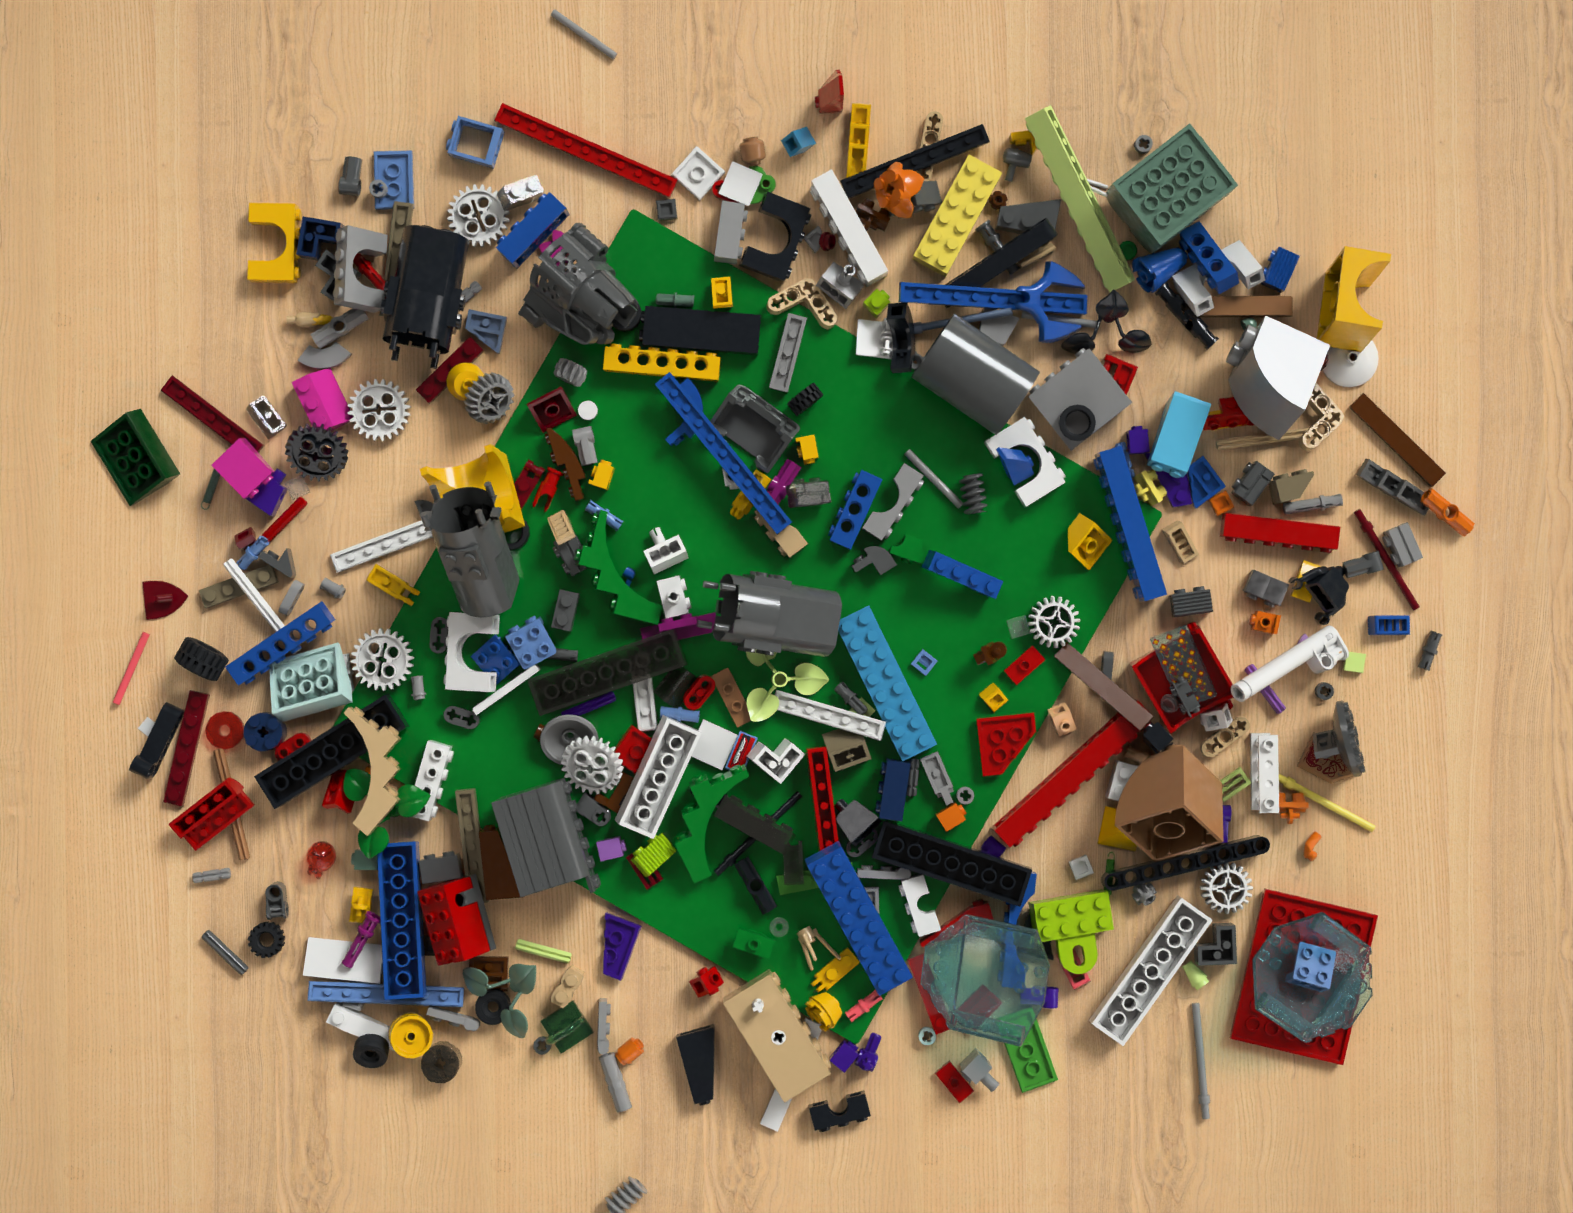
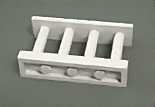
[1250,733,1279,813]

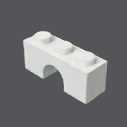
[899,874,941,937]

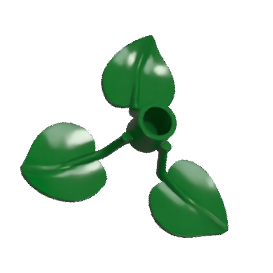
[343,769,431,859]

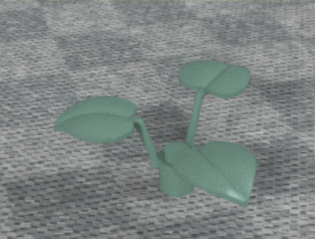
[463,964,536,1038]

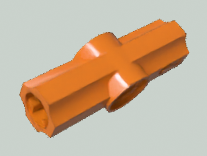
[1420,488,1475,536]

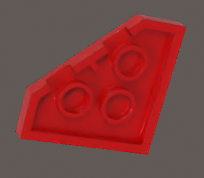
[976,712,1036,776]

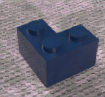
[296,216,344,261]

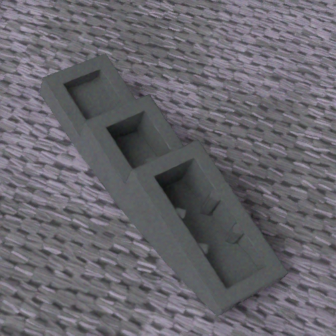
[1356,459,1429,516]

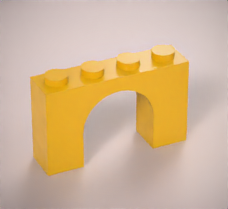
[247,203,302,283]

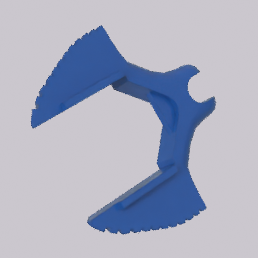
[1014,261,1085,343]

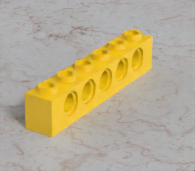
[603,344,721,382]

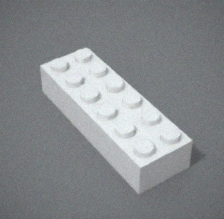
[810,169,888,287]
[615,715,702,839]

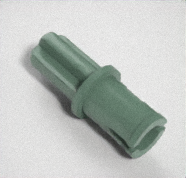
[656,293,694,308]

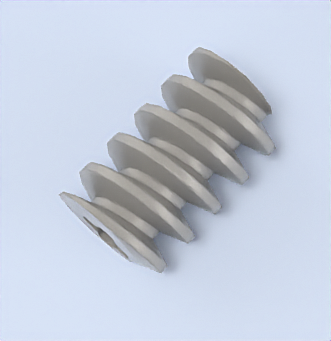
[605,1176,647,1213]

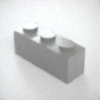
[714,201,748,264]

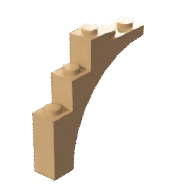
[344,707,401,836]

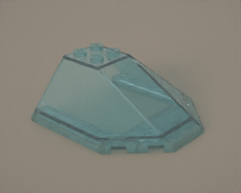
[1252,912,1373,1043]
[921,914,1050,1047]

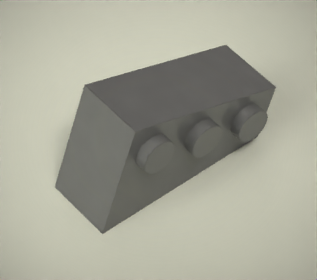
[995,199,1061,240]

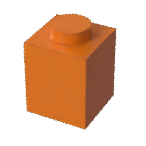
[936,802,967,832]

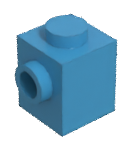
[781,127,816,157]

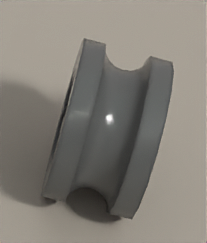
[1315,682,1334,700]
[533,1036,552,1055]

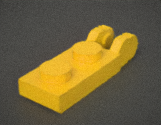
[366,564,420,606]

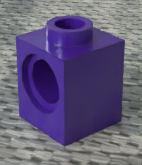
[1126,426,1150,455]
[829,1040,859,1073]

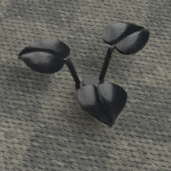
[1061,289,1152,354]

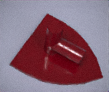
[142,581,188,620]

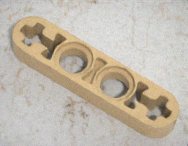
[917,111,943,182]

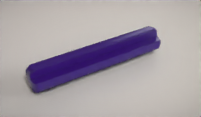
[561,692,616,716]

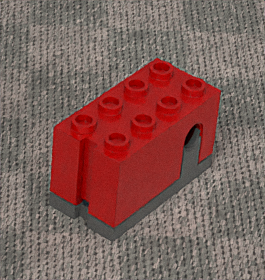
[417,874,496,966]

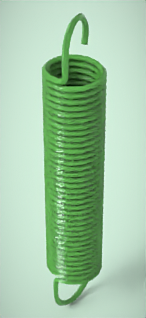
[1104,852,1115,896]

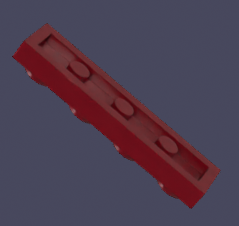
[416,337,484,404]

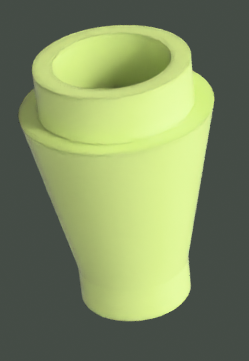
[1182,960,1209,990]

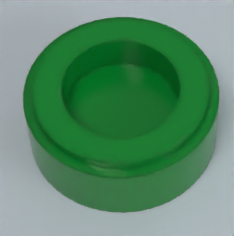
[1119,241,1137,261]

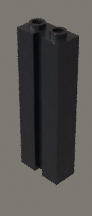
[639,306,761,355]

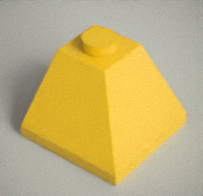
[1068,513,1112,570]
[1097,806,1137,851]

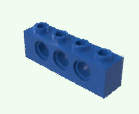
[1179,221,1239,294]
[828,470,883,550]

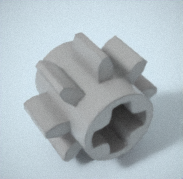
[1132,882,1157,906]

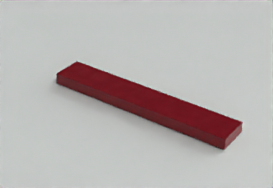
[161,375,264,453]

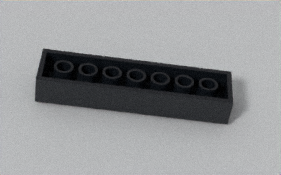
[254,694,409,809]
[872,819,1032,907]

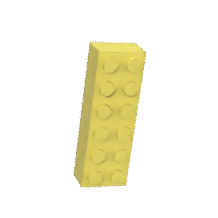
[912,155,1002,277]

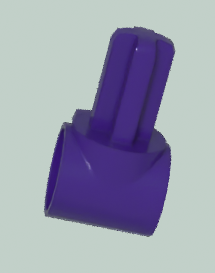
[854,1033,881,1072]

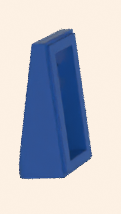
[1368,615,1410,635]

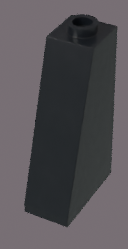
[676,1024,715,1106]

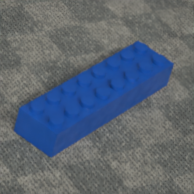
[1093,446,1167,602]
[377,841,427,1000]
[805,841,913,996]

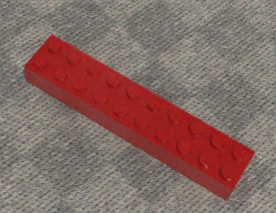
[991,699,1152,847]

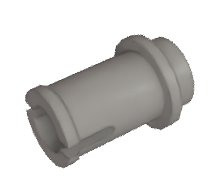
[320,578,346,599]
[411,676,427,700]

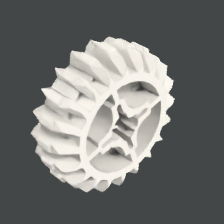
[1028,596,1080,648]
[1200,863,1253,914]

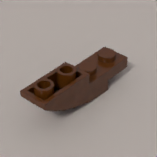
[545,428,587,502]

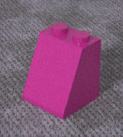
[212,438,275,499]

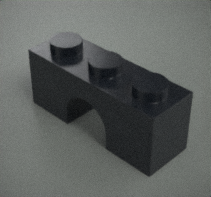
[1143,722,1174,754]
[809,1090,871,1132]

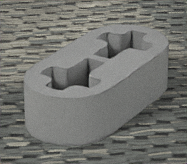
[279,580,305,616]

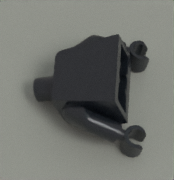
[1288,566,1349,625]

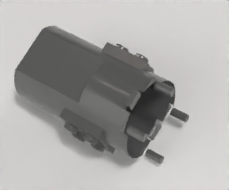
[420,481,520,617]
[697,571,842,657]

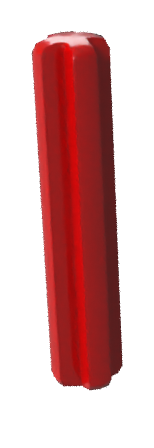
[262,497,308,542]

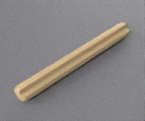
[1216,428,1311,450]

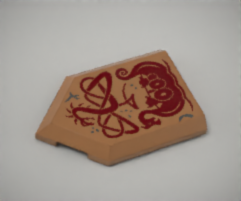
[1297,732,1354,784]

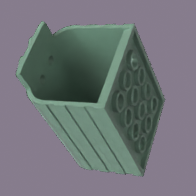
[1106,123,1238,254]

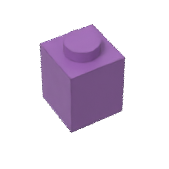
[596,836,627,861]

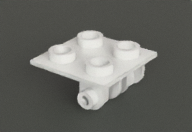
[856,318,893,359]

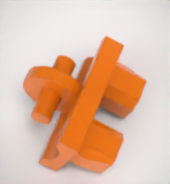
[1279,793,1309,824]

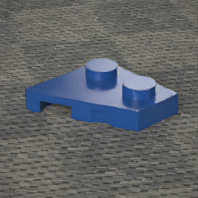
[1187,456,1226,509]

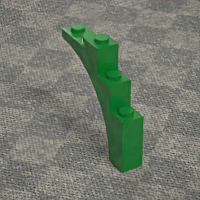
[574,510,663,625]
[674,764,749,884]

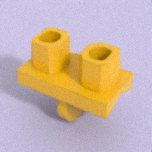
[349,887,373,923]

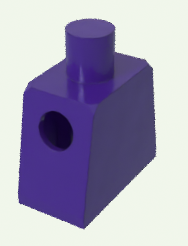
[246,468,288,517]

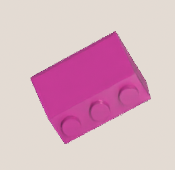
[291,368,354,431]

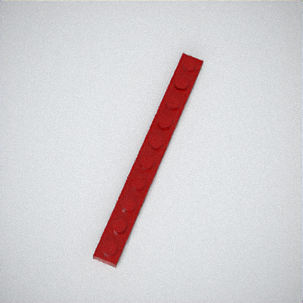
[494,103,678,198]

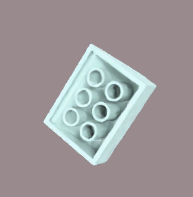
[269,642,353,722]

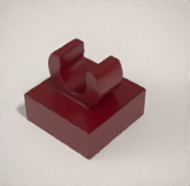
[234,527,256,551]

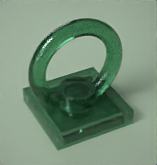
[540,1000,594,1053]

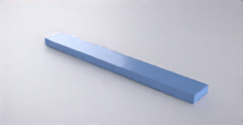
[307,981,464,1007]

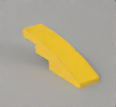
[846,103,871,178]

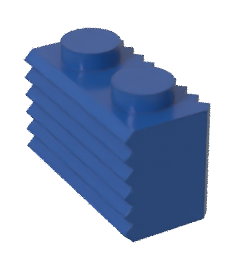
[1260,247,1300,293]

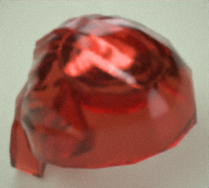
[307,841,336,879]

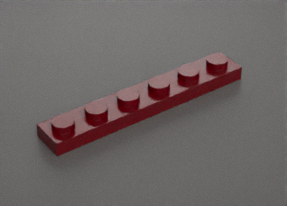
[163,690,210,807]

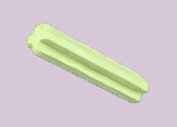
[515,939,572,963]

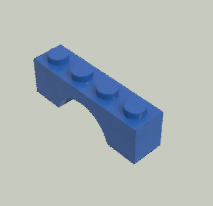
[922,550,1003,599]

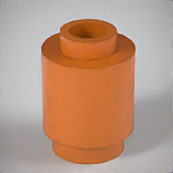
[615,1037,644,1065]

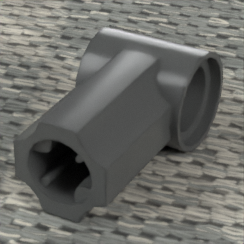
[339,156,362,196]
[1342,551,1384,578]

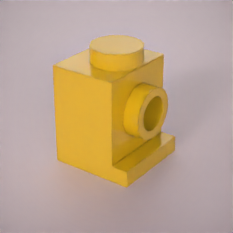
[795,435,819,465]
[588,459,615,490]

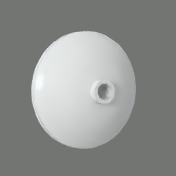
[1322,340,1379,387]

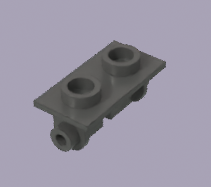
[1169,676,1200,717]

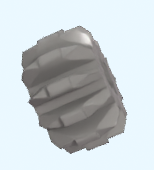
[553,358,587,387]

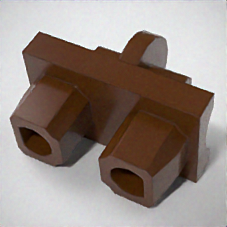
[856,198,890,232]
[973,641,1007,665]

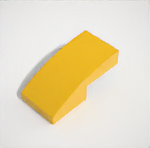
[1290,560,1321,603]

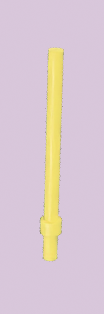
[1279,774,1375,832]

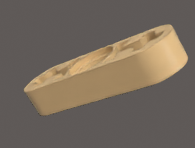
[1200,717,1250,757]

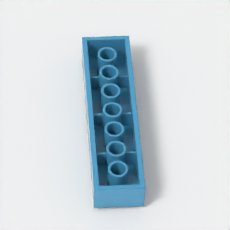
[838,606,937,762]

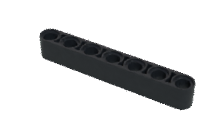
[944,218,1058,308]

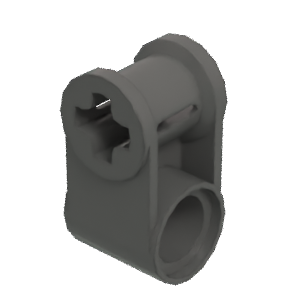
[577,792,611,826]
[265,881,289,920]

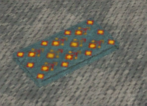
[1150,625,1217,702]

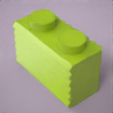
[631,833,677,877]

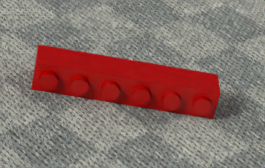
[1220,513,1341,553]
[806,746,838,851]

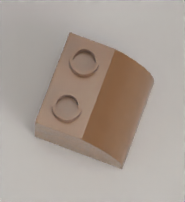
[1115,745,1224,862]

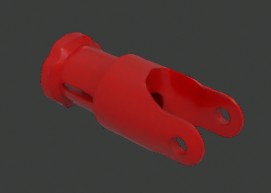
[532,467,564,512]

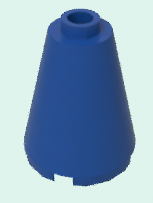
[1132,247,1188,293]

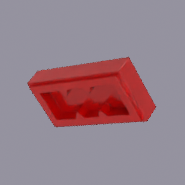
[1003,645,1045,685]
[935,1060,974,1103]

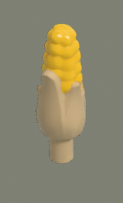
[286,312,333,327]

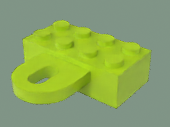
[1028,889,1114,974]

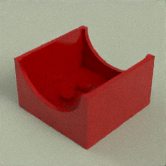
[1131,625,1234,734]

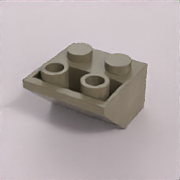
[1268,469,1314,505]
[822,728,871,772]

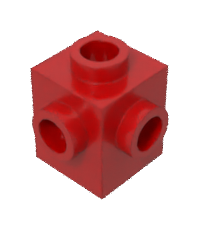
[689,966,724,998]

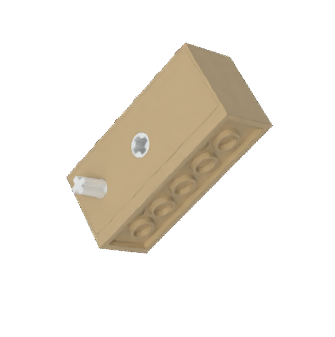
[723,969,832,1103]

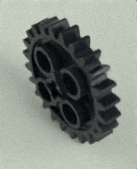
[285,423,349,481]

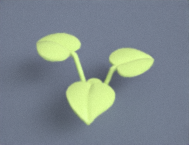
[746,651,829,722]

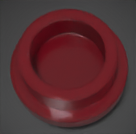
[819,232,836,251]

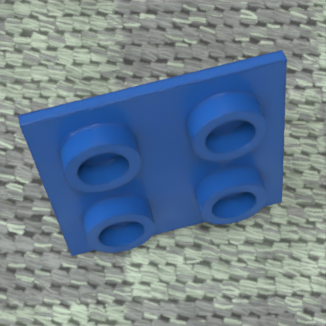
[471,634,520,685]

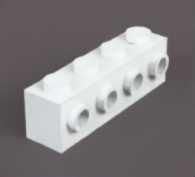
[413,740,454,821]

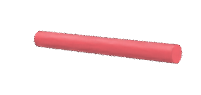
[113,632,150,705]

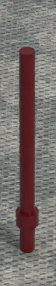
[1354,509,1420,611]

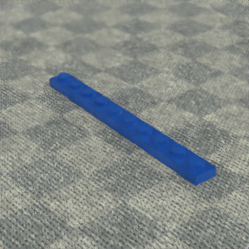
[898,282,1087,315]
[655,372,792,534]

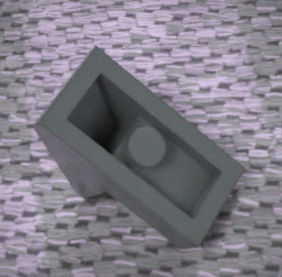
[258,548,296,578]

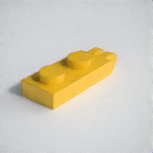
[730,469,772,519]
[811,947,860,993]

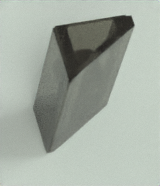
[246,396,287,439]

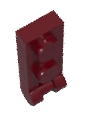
[514,459,546,511]

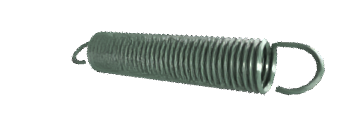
[201,469,220,510]

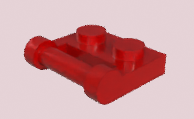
[1103,354,1138,395]

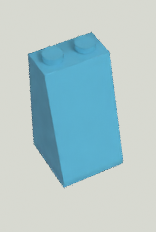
[1147,391,1211,478]

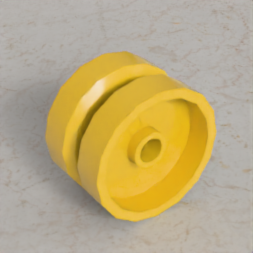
[388,1013,433,1058]

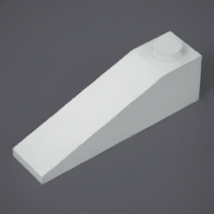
[326,1002,396,1052]

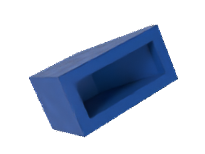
[996,447,1034,485]

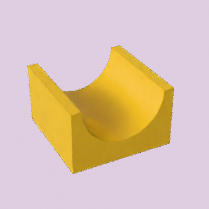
[1316,246,1391,352]

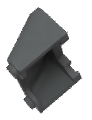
[710,384,800,473]

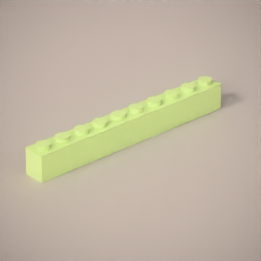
[1025,105,1135,292]

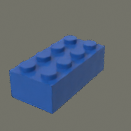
[496,192,570,269]

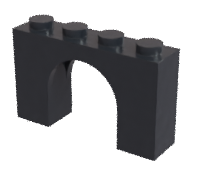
[739,192,811,282]

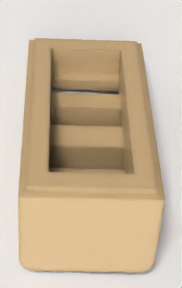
[547,510,576,545]
[1162,521,1199,564]

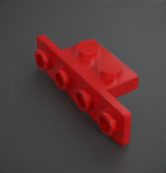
[1203,397,1254,430]

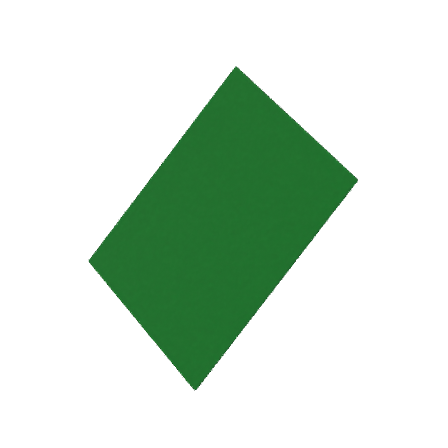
[333,209,1162,1044]

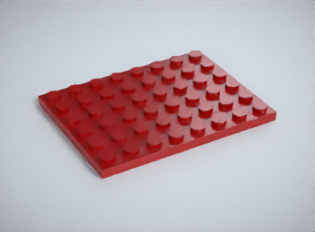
[1229,888,1378,1065]

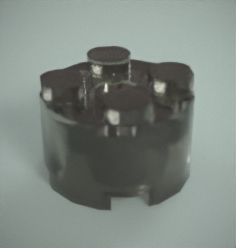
[421,1041,462,1083]

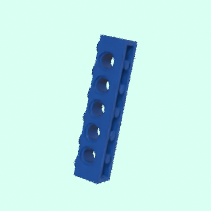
[225,601,335,686]

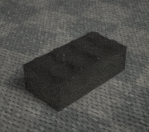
[714,795,796,855]

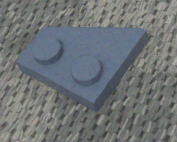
[465,309,507,354]

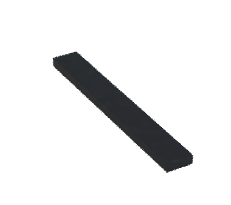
[840,124,990,199]

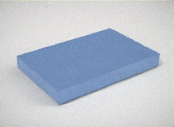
[373,150,414,210]

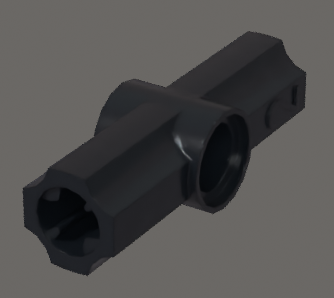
[734,856,777,915]

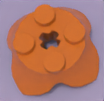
[874,162,924,218]

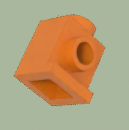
[1249,611,1281,634]

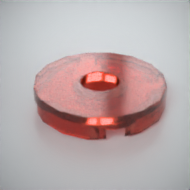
[205,711,244,750]

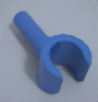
[622,567,636,587]

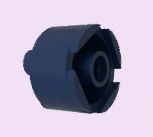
[244,712,287,751]

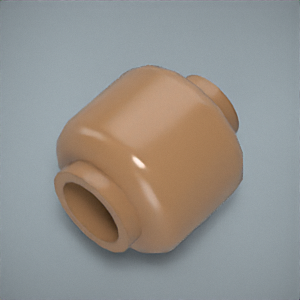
[739,137,766,166]

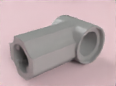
[572,426,598,466]

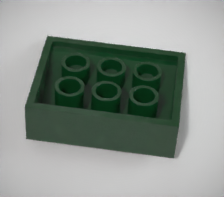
[91,409,180,506]

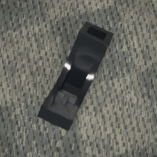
[886,303,916,373]

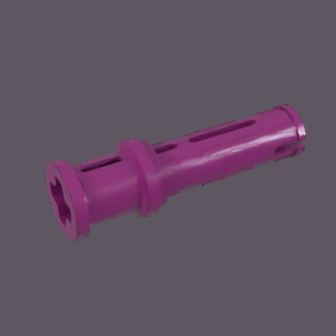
[342,911,381,968]

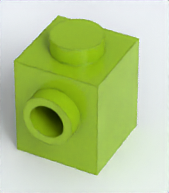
[863,289,890,318]

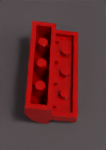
[168,778,255,851]

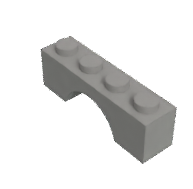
[862,463,924,541]

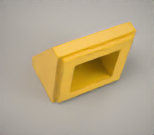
[979,683,1008,712]

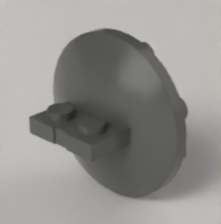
[1312,700,1366,777]

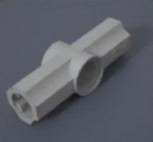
[311,308,369,349]

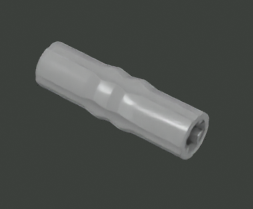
[599,1052,632,1112]

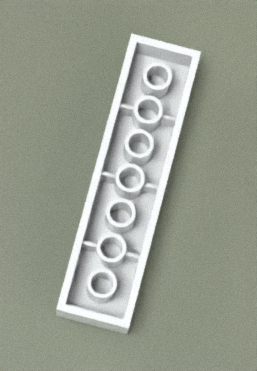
[1089,895,1213,1046]

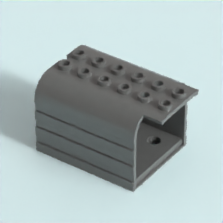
[491,778,601,897]

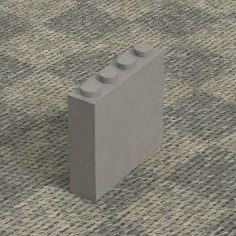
[1028,348,1132,451]

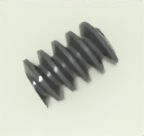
[959,473,988,515]

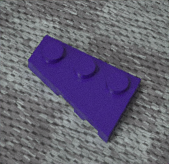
[603,912,642,981]

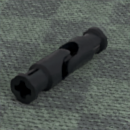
[1155,283,1219,350]

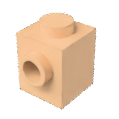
[1048,703,1077,737]

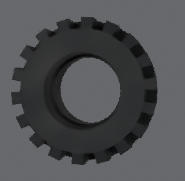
[174,637,229,681]

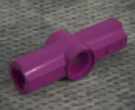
[767,459,801,504]

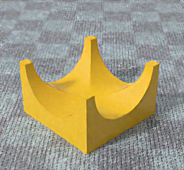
[420,444,525,533]

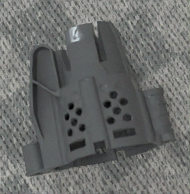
[518,223,639,345]

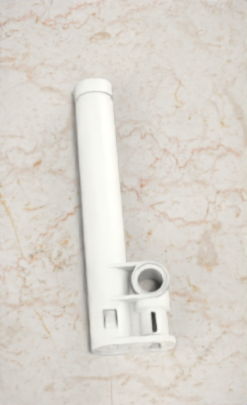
[1231,625,1349,702]

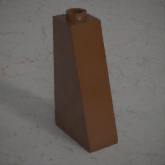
[479,825,525,900]

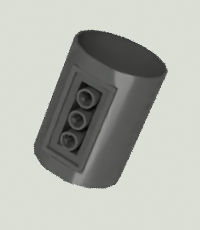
[911,313,1040,435]

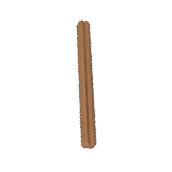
[213,748,250,860]

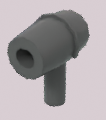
[1003,148,1032,182]

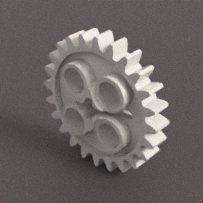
[447,184,510,247]
[348,379,411,441]
[351,628,414,691]
[561,735,624,794]

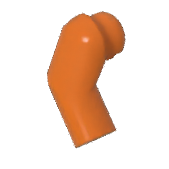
[1303,832,1322,861]

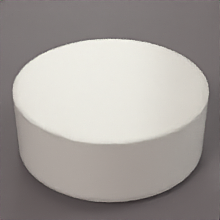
[578,401,598,420]

